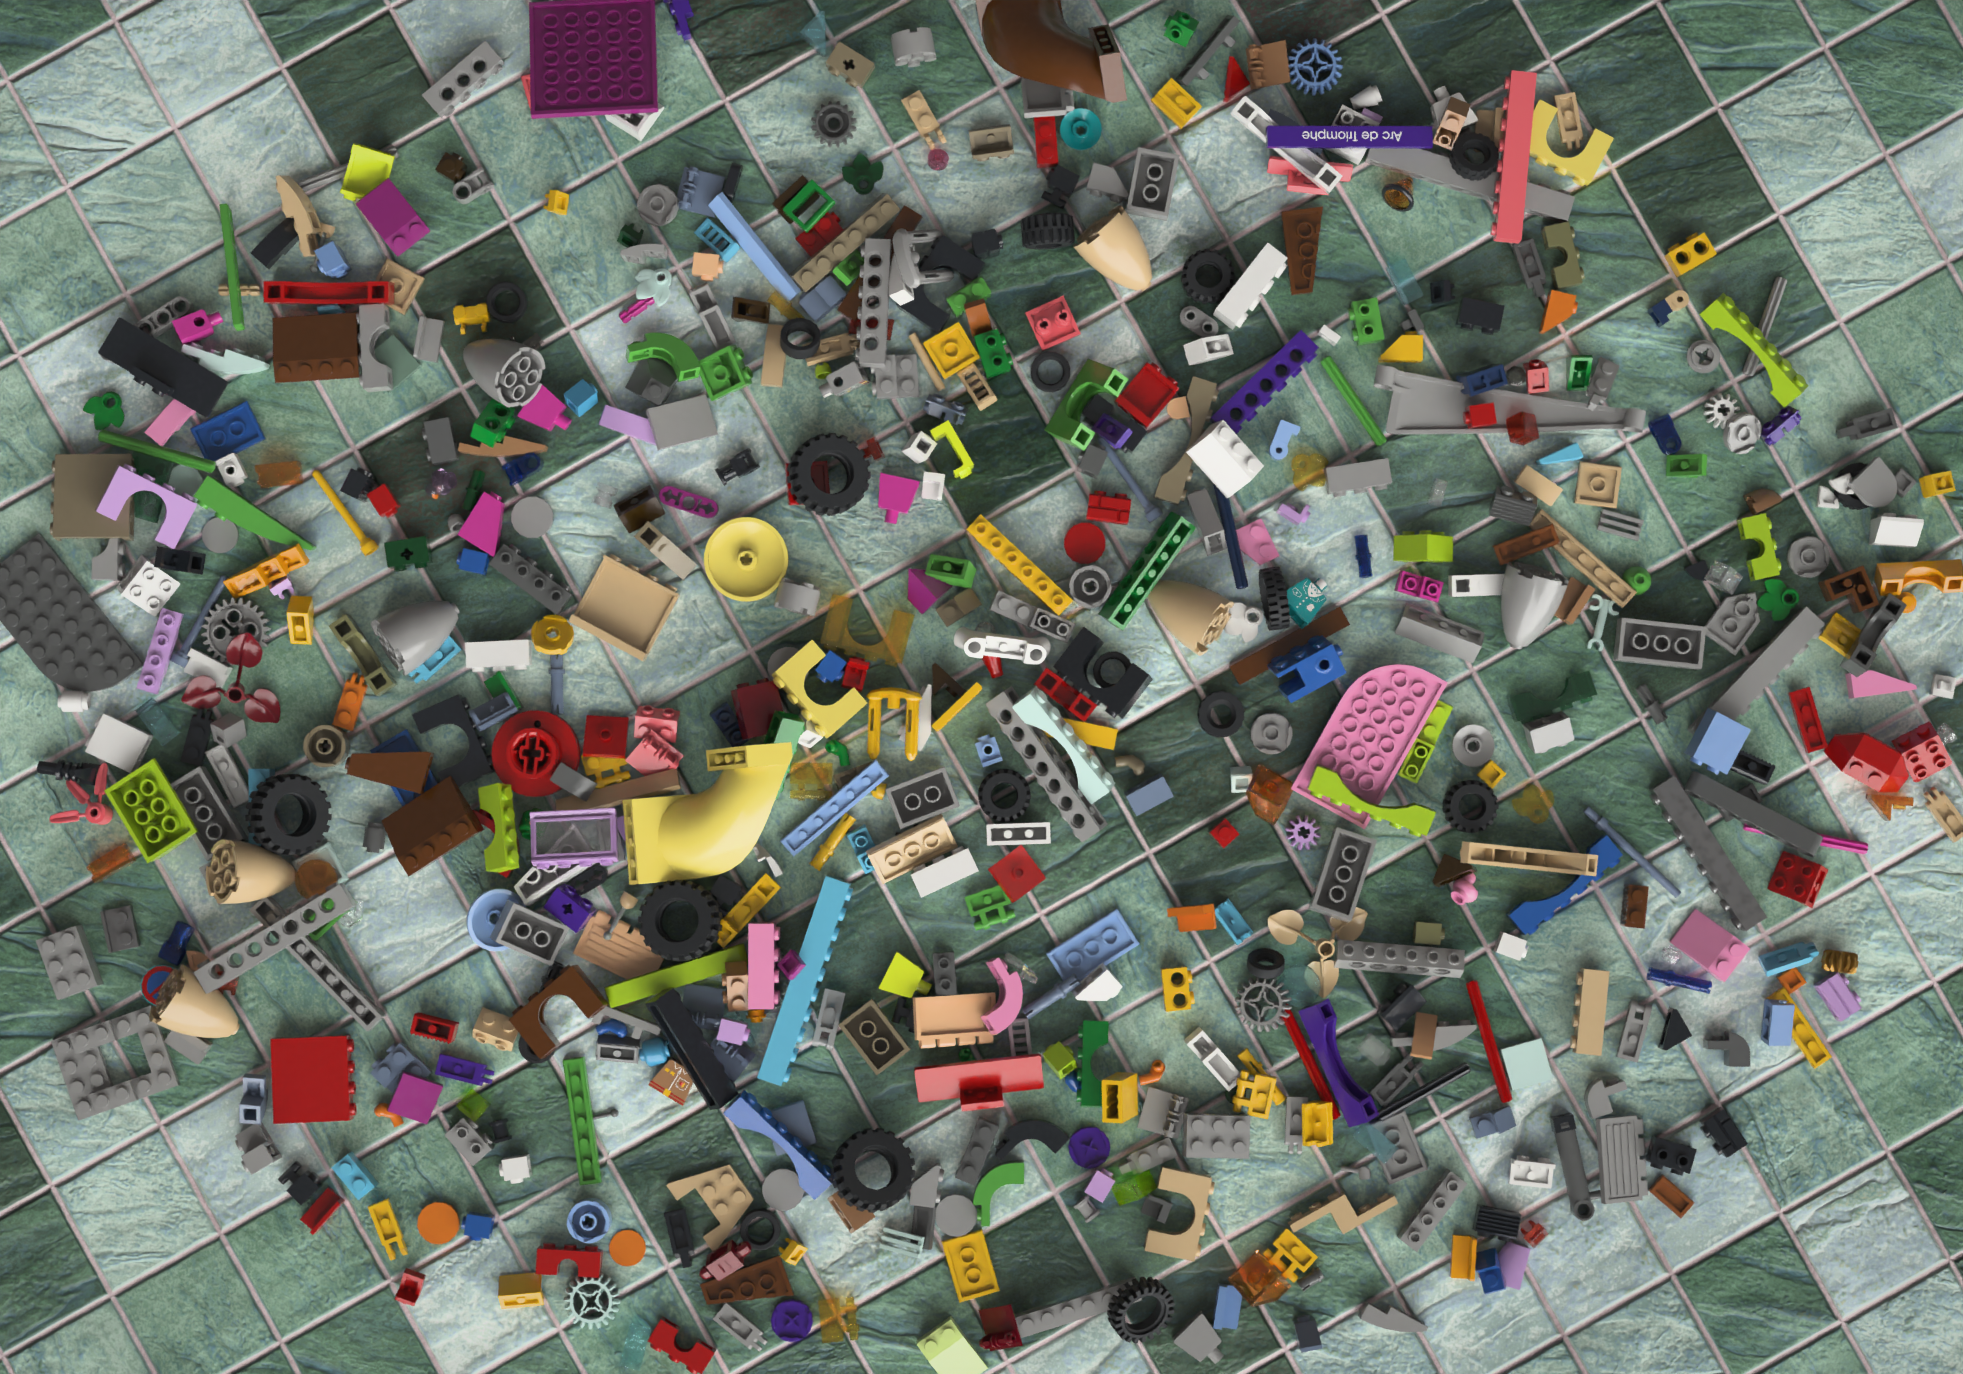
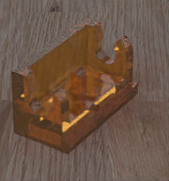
[255,461,303,488]
[86,843,136,883]

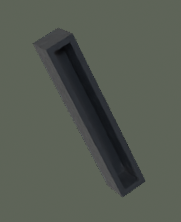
[645,988,738,1110]

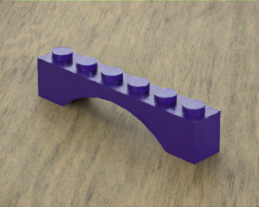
[1298,998,1379,1128]

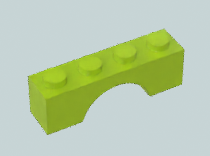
[478,783,519,872]

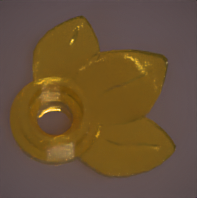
[1291,453,1329,491]
[1512,783,1554,824]

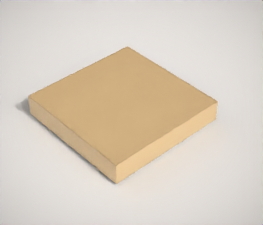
[375,258,425,315]
[1574,461,1622,509]

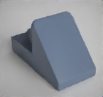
[1469,1105,1516,1139]

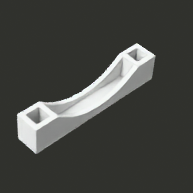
[1231,96,1343,194]

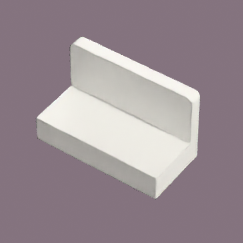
[184,648,233,688]

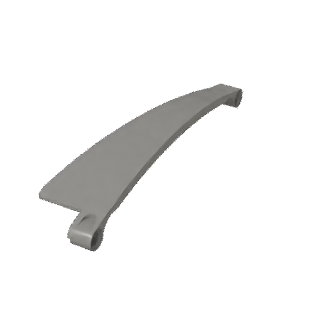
[1374,365,1646,435]

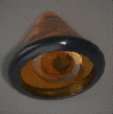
[1382,177,1414,212]

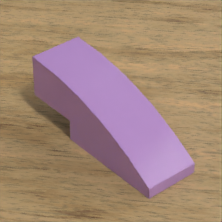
[598,405,656,446]

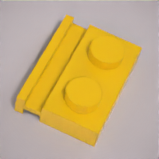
[1151,78,1202,129]
[1818,612,1861,657]

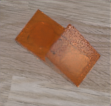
[1866,794,1914,821]

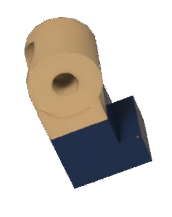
[1647,290,1689,328]

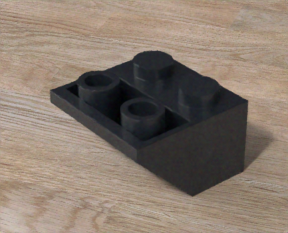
[1377,982,1427,1031]

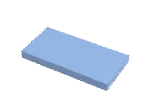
[1046,908,1139,983]

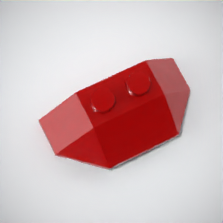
[1824,732,1909,792]

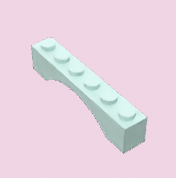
[1012,686,1115,804]

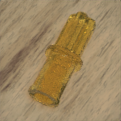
[767,291,805,320]

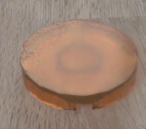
[295,859,338,899]

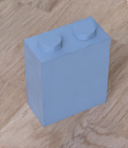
[1684,708,1751,775]

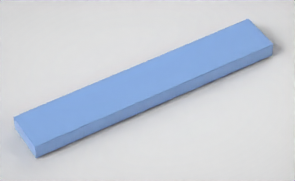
[708,192,801,303]
[780,759,889,857]

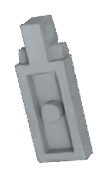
[1585,357,1620,411]
[1118,1137,1177,1175]

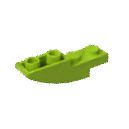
[1398,699,1453,784]

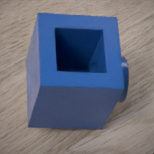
[814,650,847,683]
[461,1211,495,1241]

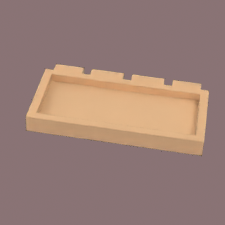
[573,910,664,979]
[913,992,997,1048]

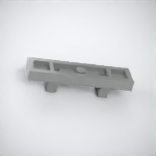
[592,1005,661,1040]

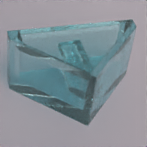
[800,11,826,57]

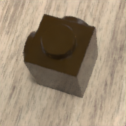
[435,152,467,184]

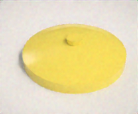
[704,517,789,602]

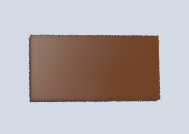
[963,298,992,339]
[1648,1174,1695,1218]

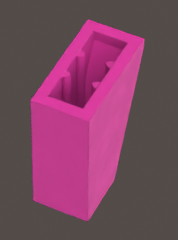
[457,491,505,557]

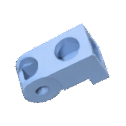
[1269,420,1301,460]

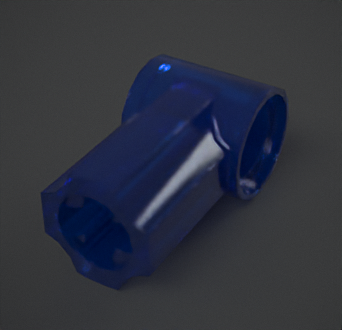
[158,921,195,966]

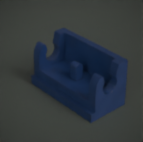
[1456,364,1508,397]

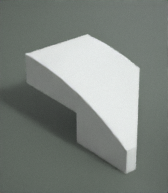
[753,843,784,877]

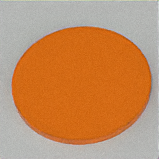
[609,1230,646,1266]

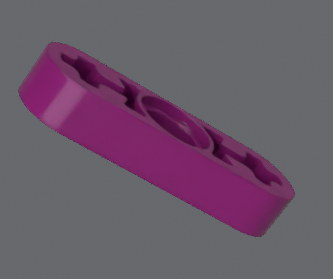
[659,486,719,519]

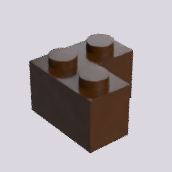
[1818,565,1879,614]

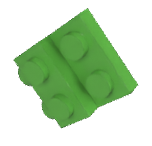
[698,345,753,401]

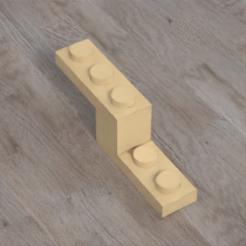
[1288,1191,1398,1234]

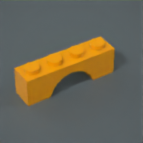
[1874,559,1963,596]

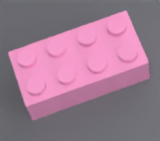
[748,922,780,1009]

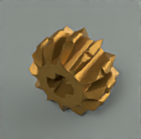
[1821,949,1859,974]

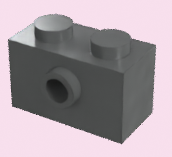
[1078,443,1108,479]

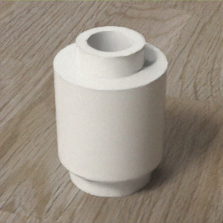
[58,691,91,712]

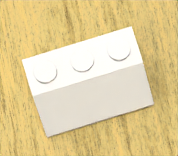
[1186,420,1264,498]

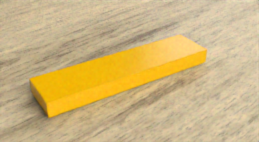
[1765,987,1832,1069]

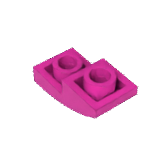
[1394,571,1444,603]

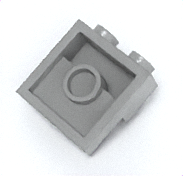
[871,354,919,400]

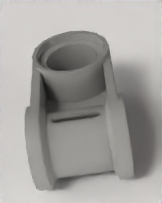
[453,168,494,204]

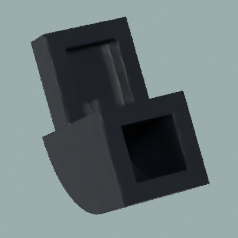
[154,546,206,575]

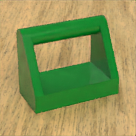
[783,179,836,233]

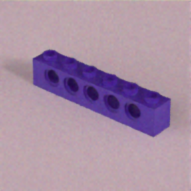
[1210,330,1319,434]

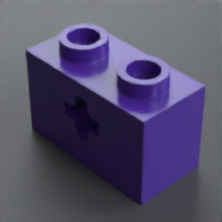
[543,884,597,933]

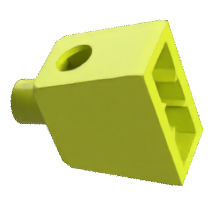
[879,951,932,998]

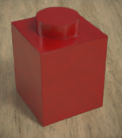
[1463,402,1497,429]
[367,484,401,518]
[1209,818,1240,848]

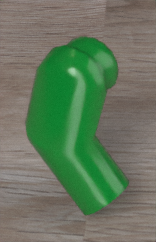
[825,740,851,767]

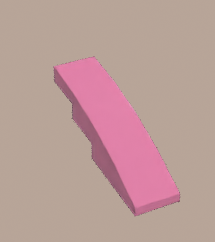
[144,399,196,446]

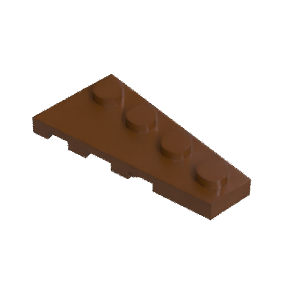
[1281,207,1323,296]
[700,1254,794,1305]

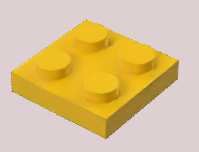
[923,322,980,380]

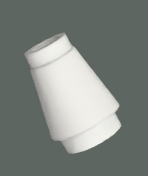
[1350,85,1382,110]

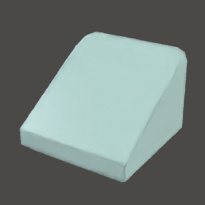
[1230,766,1252,793]

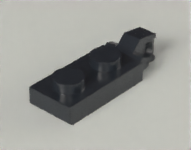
[664,1207,695,1268]

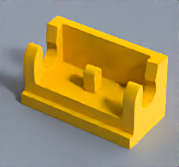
[1302,1100,1333,1147]

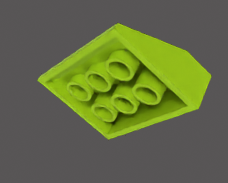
[104,758,198,863]

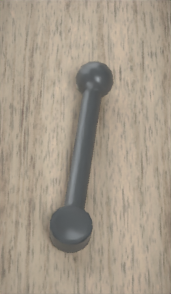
[593,1109,619,1120]

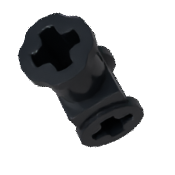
[715,448,760,486]

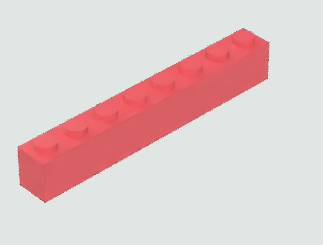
[1490,70,1537,244]

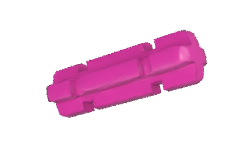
[619,297,655,323]

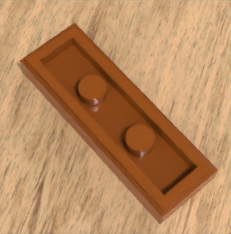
[1493,524,1560,566]

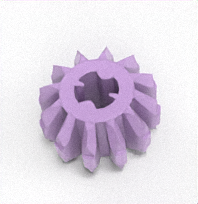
[1285,815,1321,850]

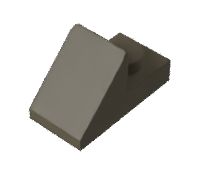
[936,588,982,627]

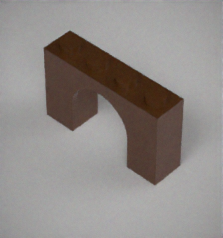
[509,965,609,1059]

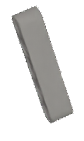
[101,296,194,363]

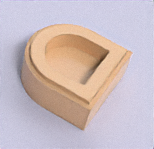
[1167,396,1190,420]

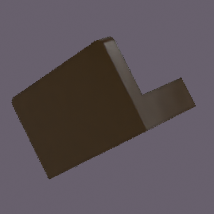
[772,175,820,224]
[613,485,665,533]

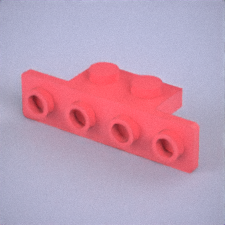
[1267,156,1353,195]

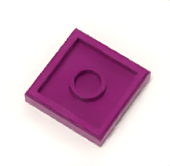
[387,1071,443,1124]

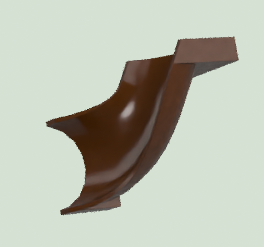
[975,0,1127,103]

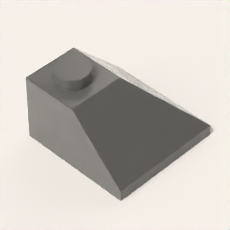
[625,358,678,406]

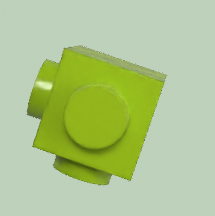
[1043,1041,1077,1079]

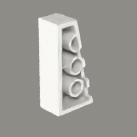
[514,823,596,907]

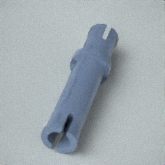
[548,654,565,714]
[1022,974,1081,1020]

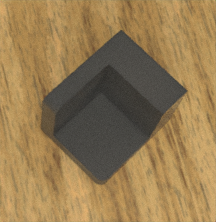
[1141,1192,1172,1224]

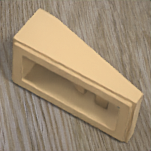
[956,362,998,411]

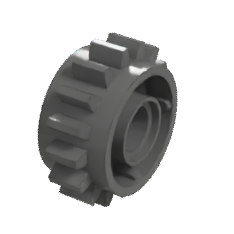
[811,101,857,148]

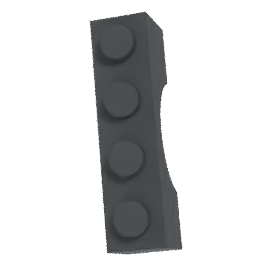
[1840,593,1907,677]

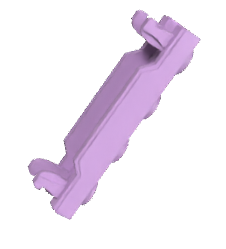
[136,608,184,695]

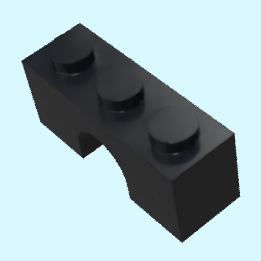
[1081,394,1147,454]

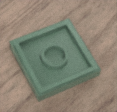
[375,334,421,393]

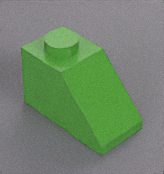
[925,554,977,589]

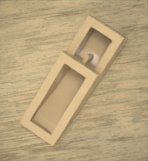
[761,324,786,388]

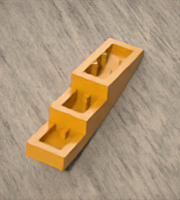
[223,543,310,599]

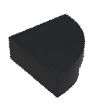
[1684,560,1713,581]

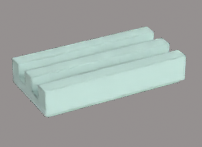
[879,1227,925,1258]

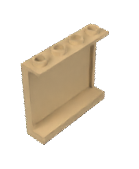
[568,554,680,662]

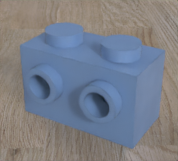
[314,241,352,280]

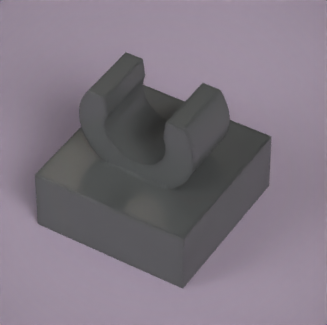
[1400,309,1424,332]

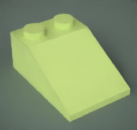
[916,1316,988,1374]

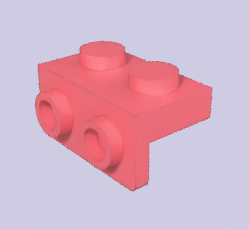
[634,705,680,743]

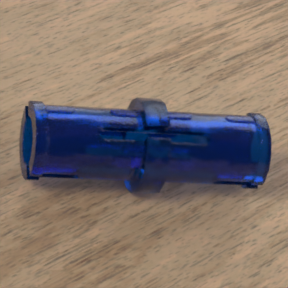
[1354,535,1373,578]

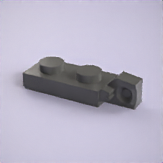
[1512,238,1546,298]
[1836,408,1898,440]

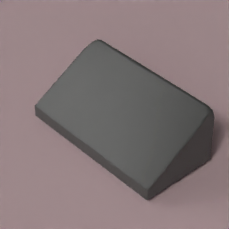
[596,1034,641,1064]

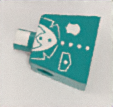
[1286,578,1327,629]

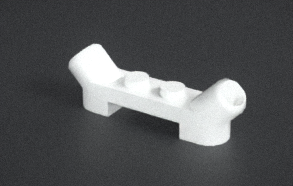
[954,627,1051,664]

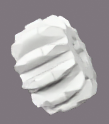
[1703,393,1740,429]

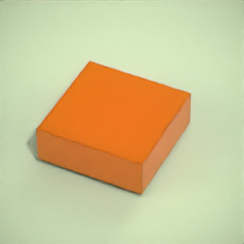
[1776,967,1807,995]

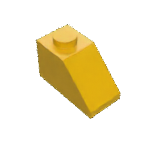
[1378,331,1423,363]
[286,595,314,645]

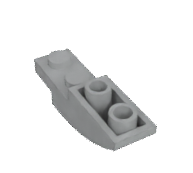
[988,590,1075,643]
[1390,1020,1477,1051]

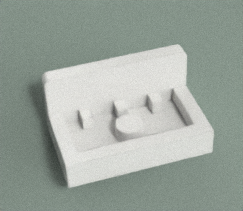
[1508,1155,1556,1189]

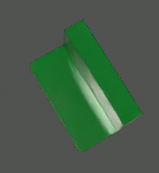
[484,671,524,711]

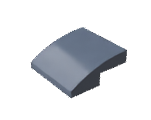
[770,1100,817,1156]

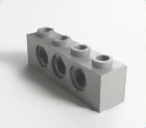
[422,41,504,118]
[1397,1169,1467,1252]

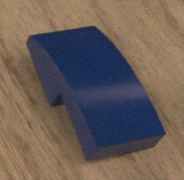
[709,701,752,747]

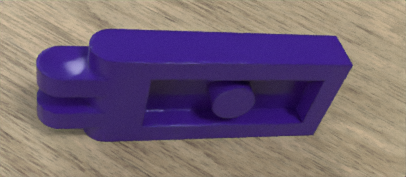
[435,1053,495,1086]

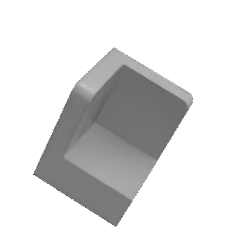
[210,713,247,748]

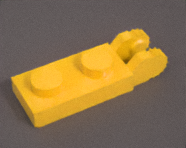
[368,1198,408,1260]

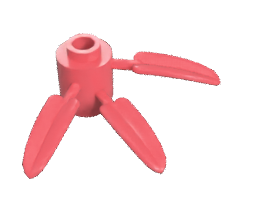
[49,763,113,825]

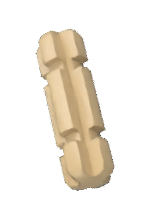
[218,284,260,296]

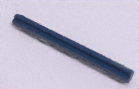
[1213,483,1248,589]

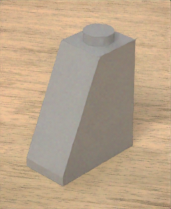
[1186,488,1227,556]

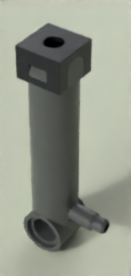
[1549,1112,1601,1221]

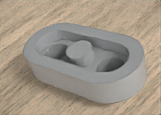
[1180,306,1218,338]

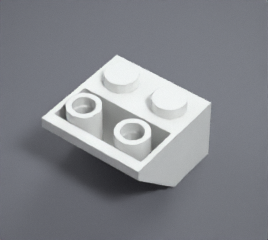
[605,103,664,141]
[1325,104,1380,165]
[1869,513,1924,548]

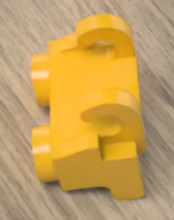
[453,303,490,334]

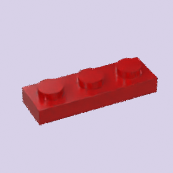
[1788,687,1828,753]

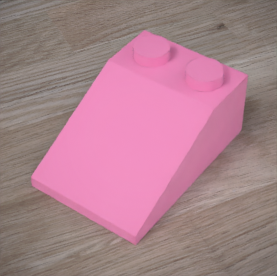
[1669,909,1750,982]

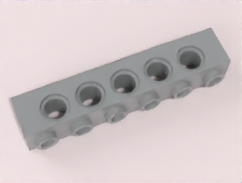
[855,238,892,368]
[1334,940,1465,978]

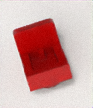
[841,657,870,692]
[395,1268,426,1306]

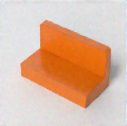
[1167,904,1216,932]

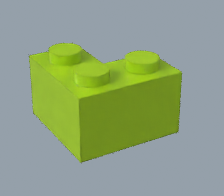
[1393,530,1453,563]

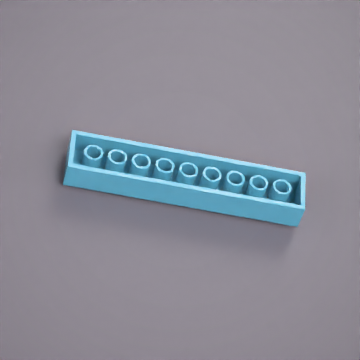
[757,875,853,1086]

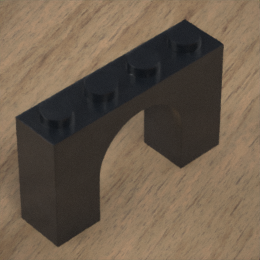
[896,235,985,334]
[1053,627,1153,719]
[412,694,495,788]

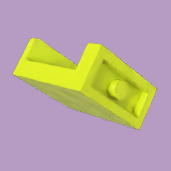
[340,143,396,201]
[930,420,974,479]

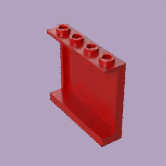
[270,1034,357,1124]

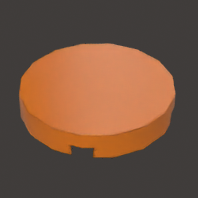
[417,1201,460,1244]

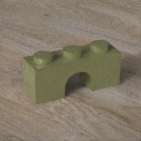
[1541,221,1585,291]

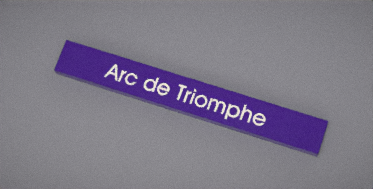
[1266,126,1433,149]

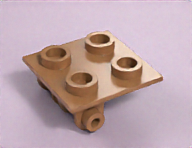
[1246,40,1291,90]

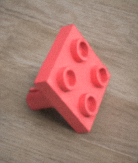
[1025,295,1081,352]

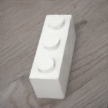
[465,639,532,672]
[986,822,1051,846]
[911,846,979,898]

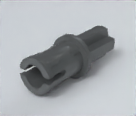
[1636,684,1668,724]

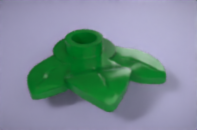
[83,391,125,430]
[1757,579,1799,621]

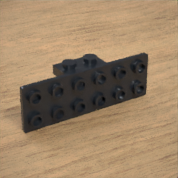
[98,317,229,418]

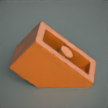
[1539,290,1578,334]

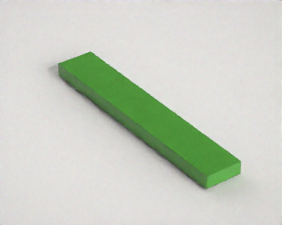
[219,203,245,331]
[563,1056,602,1185]

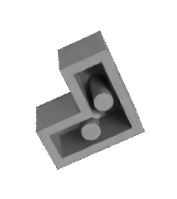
[235,1122,282,1175]

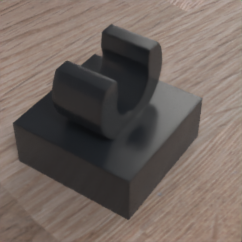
[1430,280,1455,304]

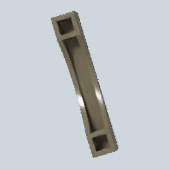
[789,193,900,292]
[1154,376,1219,506]

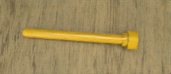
[312,470,379,556]

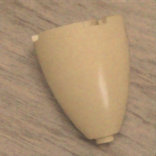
[1072,205,1152,291]
[1148,580,1234,656]
[206,839,297,904]
[149,964,240,1038]

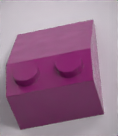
[355,178,430,257]

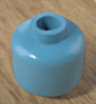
[639,1037,672,1067]

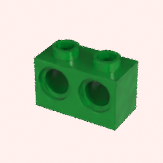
[470,398,515,448]

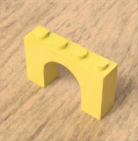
[1529,99,1614,186]
[771,640,867,739]

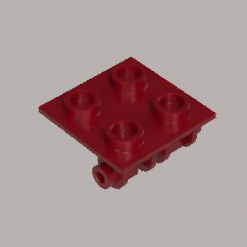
[978,1304,1023,1351]

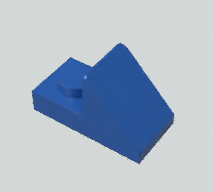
[1475,1248,1506,1294]

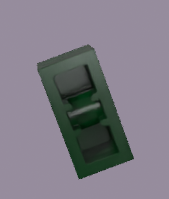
[384,536,433,572]

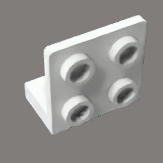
[116,554,180,616]

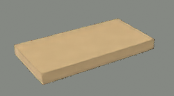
[866,814,958,884]

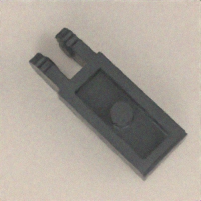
[1369,1052,1424,1107]

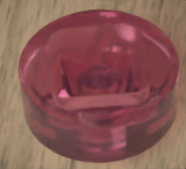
[927,149,949,171]

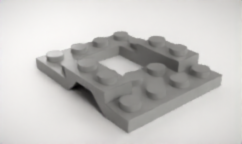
[51,1005,180,1121]

